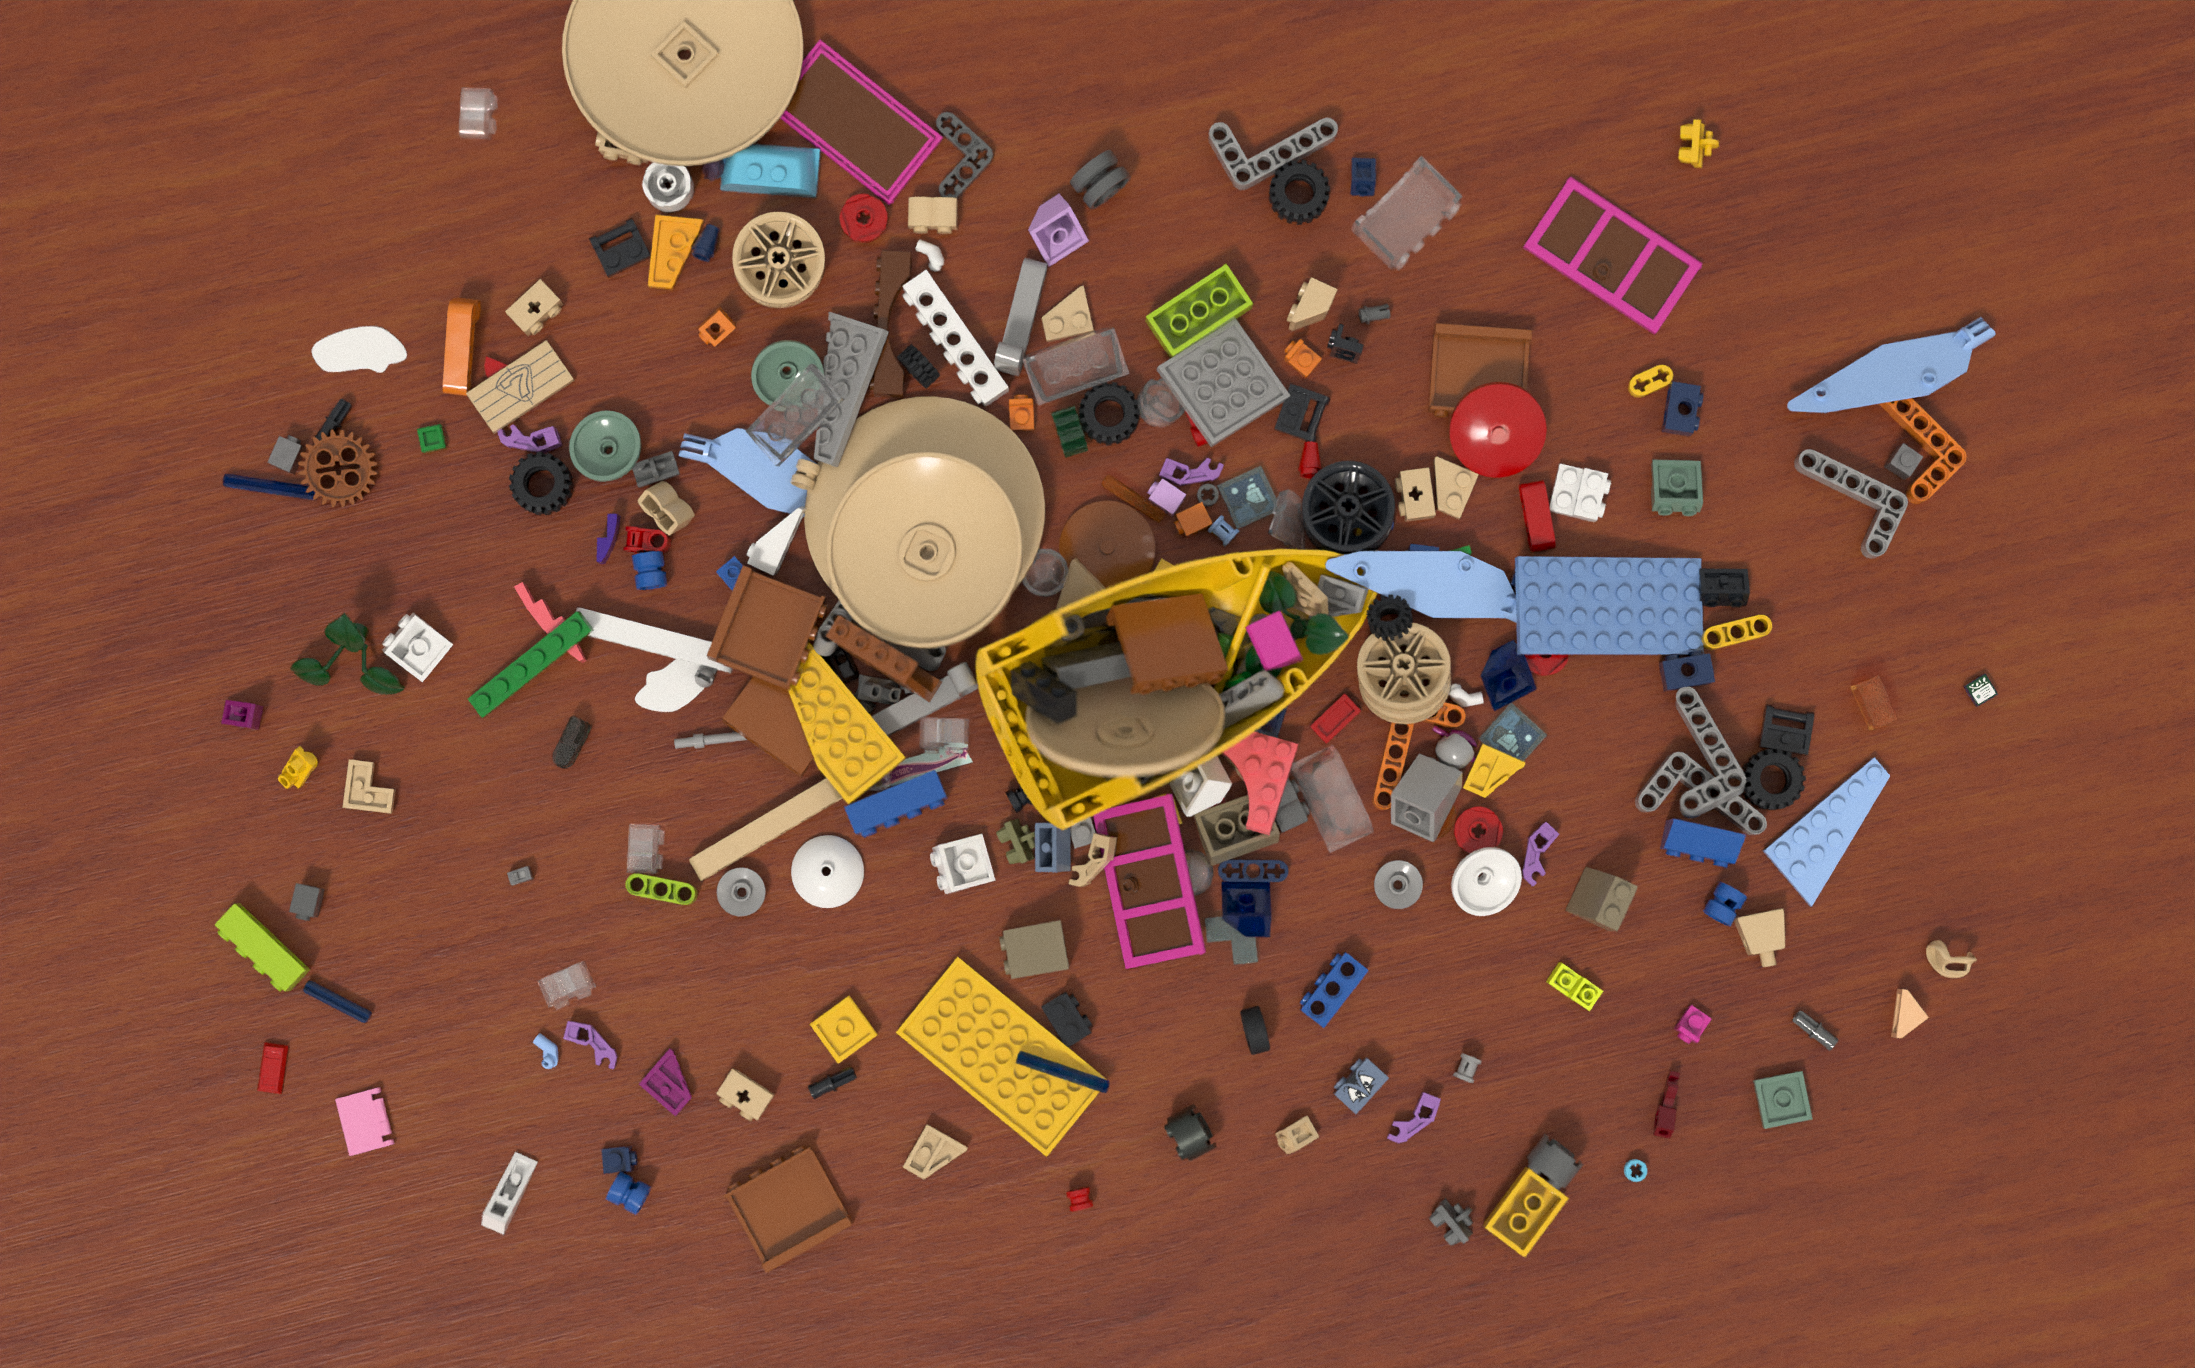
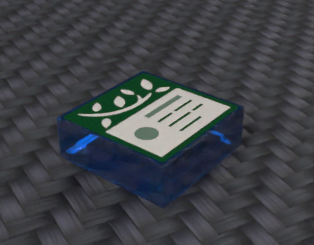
[1963,674,1998,707]

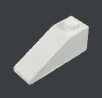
[747,506,806,575]
[482,1152,538,1235]

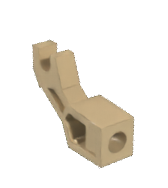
[1069,833,1117,887]

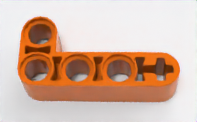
[443,297,481,396]

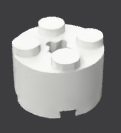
[642,163,694,212]

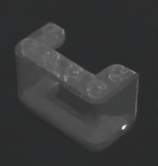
[1351,156,1463,271]

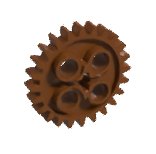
[298,429,377,508]

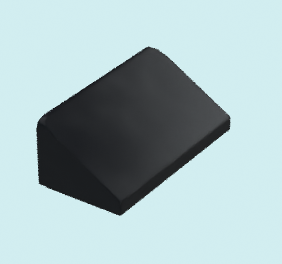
[820,640,860,685]

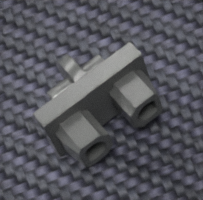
[632,451,680,488]
[854,674,901,705]
[1429,1198,1473,1246]

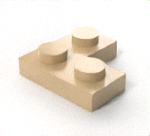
[342,760,396,814]

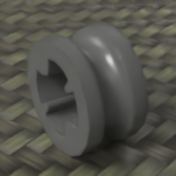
[1197,484,1219,507]

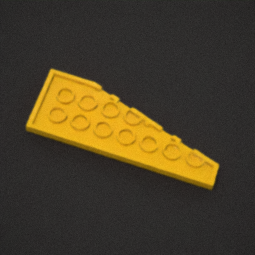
[788,643,906,805]

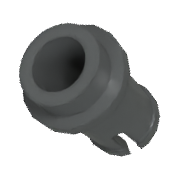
[1358,303,1390,325]

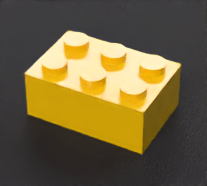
[1482,1167,1568,1258]

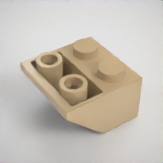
[1287,277,1338,331]

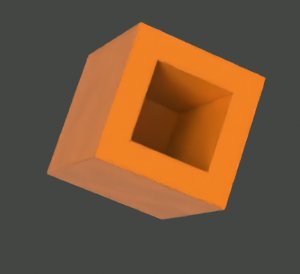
[1174,502,1213,539]

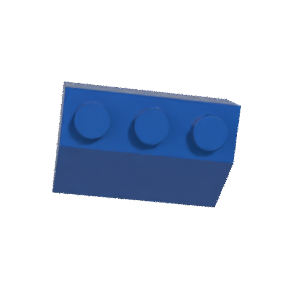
[1660,819,1746,868]

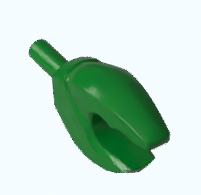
[1223,671,1252,692]

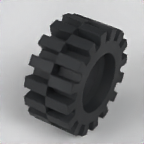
[897,344,940,389]
[1366,594,1413,641]

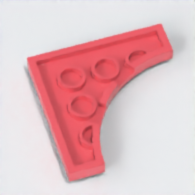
[1221,732,1298,835]

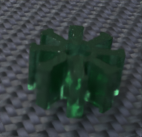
[1051,405,1088,458]

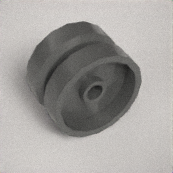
[1070,150,1131,210]

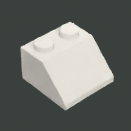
[1170,755,1232,817]

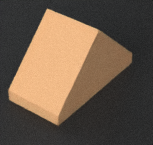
[1891,989,1929,1038]

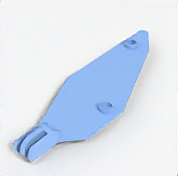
[1787,317,1996,413]
[678,428,817,517]
[1325,551,1516,622]

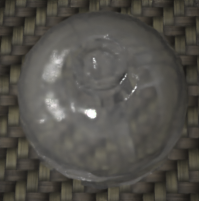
[1136,378,1185,428]
[1022,549,1069,597]
[1184,849,1214,896]

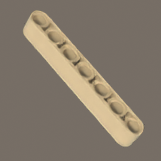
[689,779,842,881]

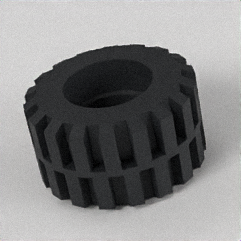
[1269,160,1330,225]
[1079,382,1139,445]
[509,452,574,515]
[1740,748,1806,810]

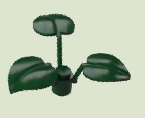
[1245,571,1349,678]
[290,613,405,695]

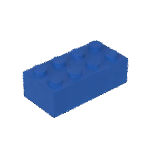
[845,770,948,838]

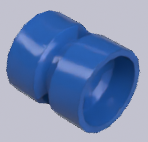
[632,551,668,590]
[1703,882,1747,927]
[606,1171,651,1215]

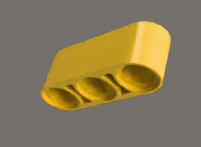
[1701,615,1772,650]

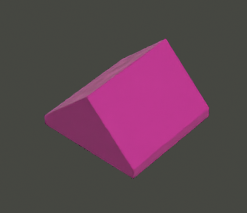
[1246,611,1303,671]

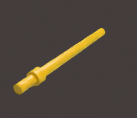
[1213,563,1271,695]

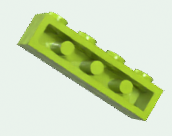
[215,903,311,991]

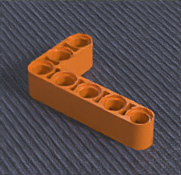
[1879,398,1967,504]
[1372,694,1466,810]

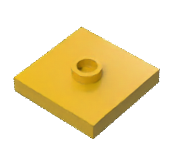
[810,995,878,1064]

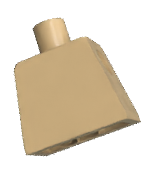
[1734,909,1785,967]

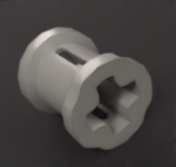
[1453,1053,1482,1083]

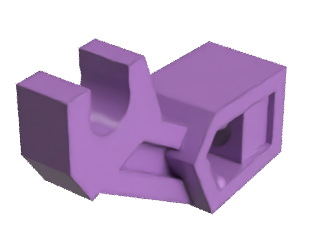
[498,424,563,454]
[1159,458,1224,487]
[1521,822,1559,887]
[563,1021,618,1069]
[1387,1092,1441,1143]

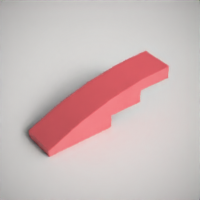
[514,582,587,663]

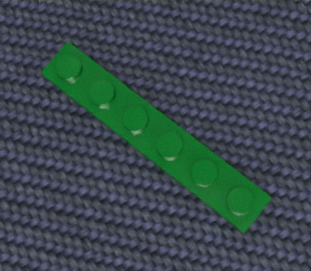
[468,611,594,718]

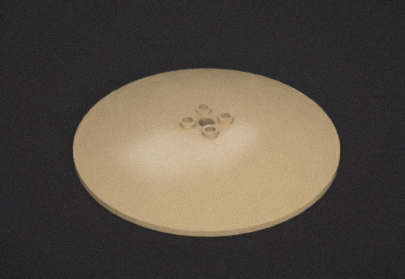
[562,0,803,166]
[804,397,1045,596]

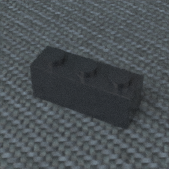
[1011,661,1077,725]

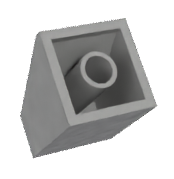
[1391,754,1462,842]

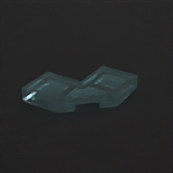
[1205,916,1258,965]

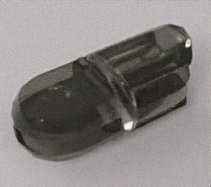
[552,716,592,769]

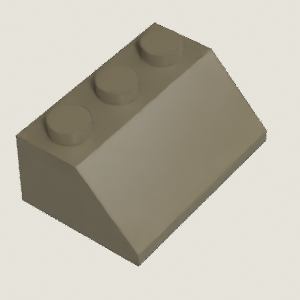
[1194,795,1280,866]

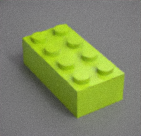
[1146,264,1253,359]

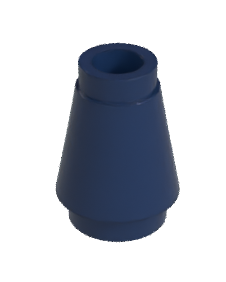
[692,224,720,262]

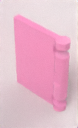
[335,1087,395,1156]

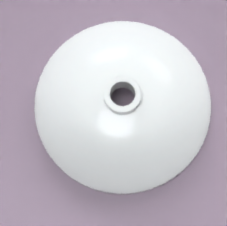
[791,835,864,908]
[1451,847,1522,916]

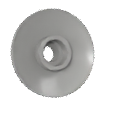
[1374,860,1423,909]
[717,868,766,916]

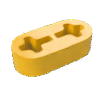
[1628,365,1673,398]

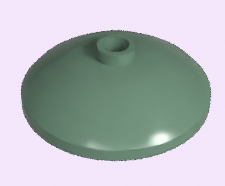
[751,340,824,410]
[569,411,641,482]

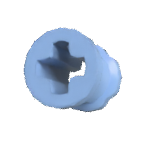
[1207,515,1239,547]

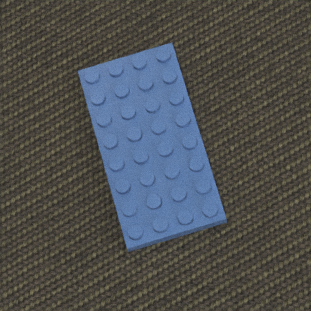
[1515,556,1704,655]

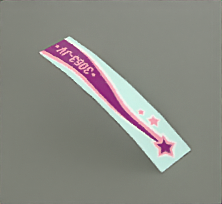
[882,743,973,788]

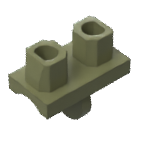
[996,819,1035,864]

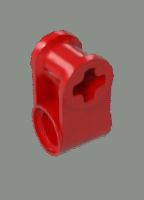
[623,526,671,553]

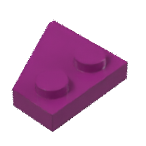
[639,1048,692,1116]

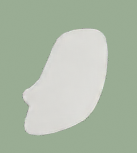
[312,326,407,373]
[635,659,717,712]

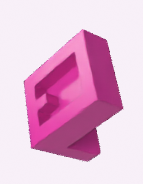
[1674,1005,1711,1044]

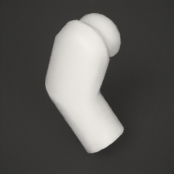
[915,239,944,271]
[1449,684,1484,707]

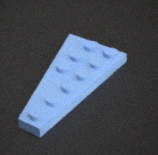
[1763,757,1890,907]

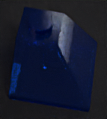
[1480,640,1537,711]
[1221,882,1271,937]

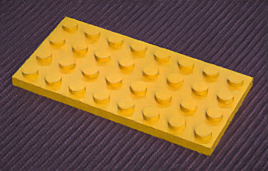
[896,957,1108,1157]

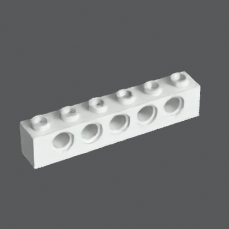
[902,270,1009,407]

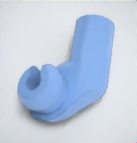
[533,1033,559,1069]

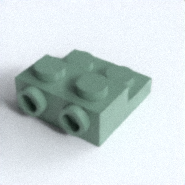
[1651,460,1703,516]

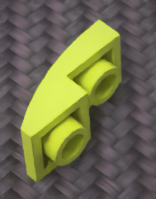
[1546,962,1603,1011]

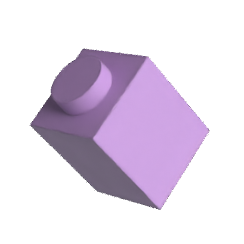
[1147,478,1186,517]

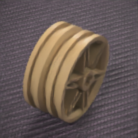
[732,212,825,308]
[1357,623,1451,724]

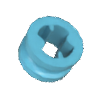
[1624,1159,1647,1182]

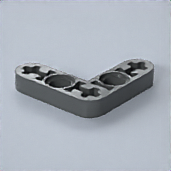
[936,112,993,199]

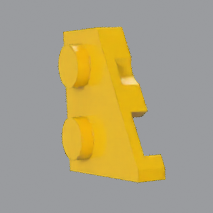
[1463,743,1526,798]

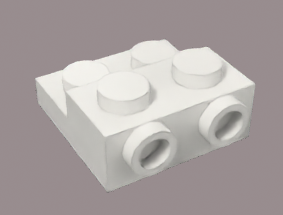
[1549,464,1611,523]
[382,613,453,682]
[930,834,995,895]

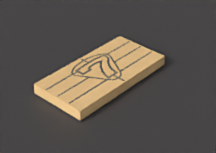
[466,340,574,434]

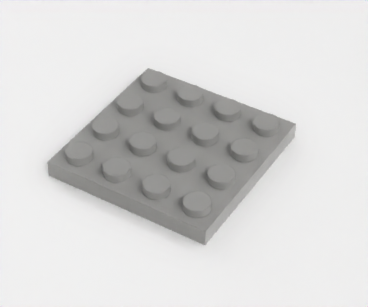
[1156,319,1290,447]

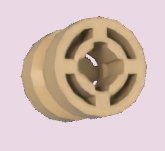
[790,459,821,490]

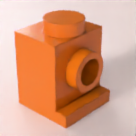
[698,306,736,347]

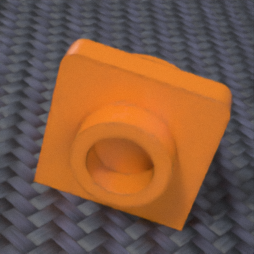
[1284,338,1322,378]
[1009,395,1034,431]

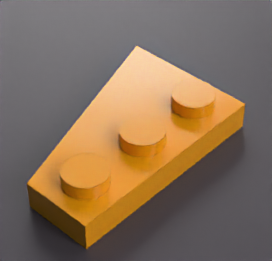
[648,215,704,290]

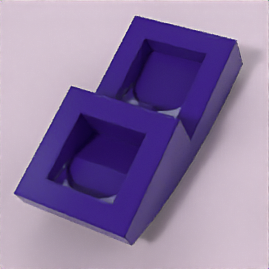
[597,514,620,564]

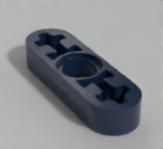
[1218,860,1289,882]

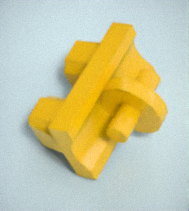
[1679,120,1719,168]
[278,746,318,789]

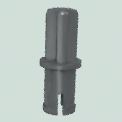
[1792,1010,1839,1051]

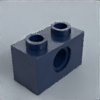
[1661,381,1704,437]
[1659,650,1715,692]

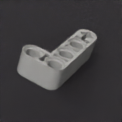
[1219,671,1284,730]

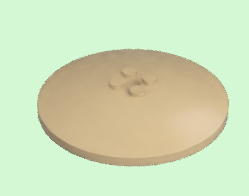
[827,452,1023,649]
[1026,677,1224,776]

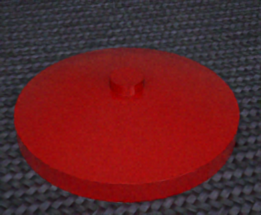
[1449,382,1547,478]

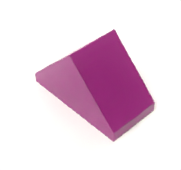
[221,700,264,730]

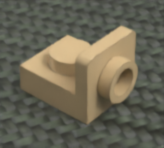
[1275,1116,1319,1154]

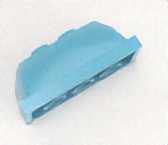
[720,144,820,198]

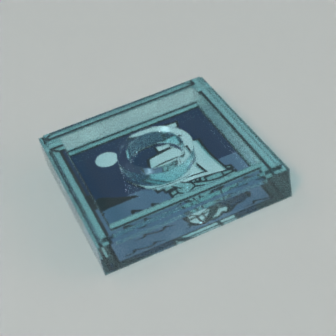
[1217,466,1281,529]
[1478,703,1547,761]

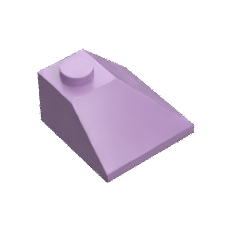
[1028,194,1089,267]

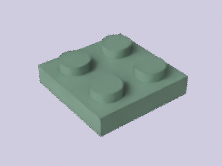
[1753,1071,1812,1129]

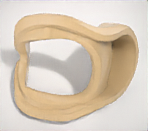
[1926,940,1977,978]

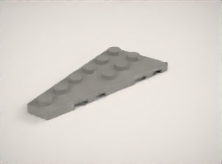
[814,312,889,467]

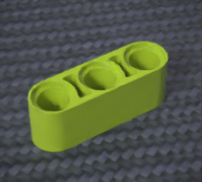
[626,874,698,905]

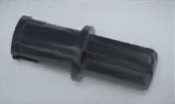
[314,399,352,441]
[808,1067,857,1099]

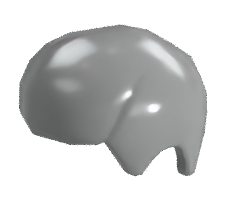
[1435,733,1474,770]

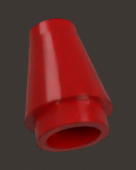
[1298,442,1322,479]

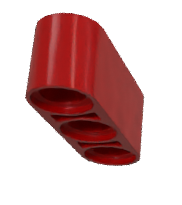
[1519,480,1556,553]

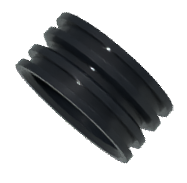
[1302,461,1395,555]

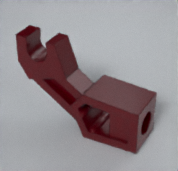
[1653,1071,1680,1139]

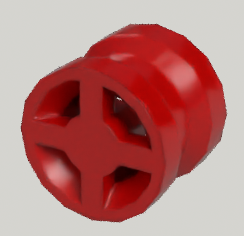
[1066,1187,1093,1212]

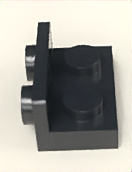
[1327,323,1364,364]
[1699,569,1750,608]
[1041,992,1093,1047]

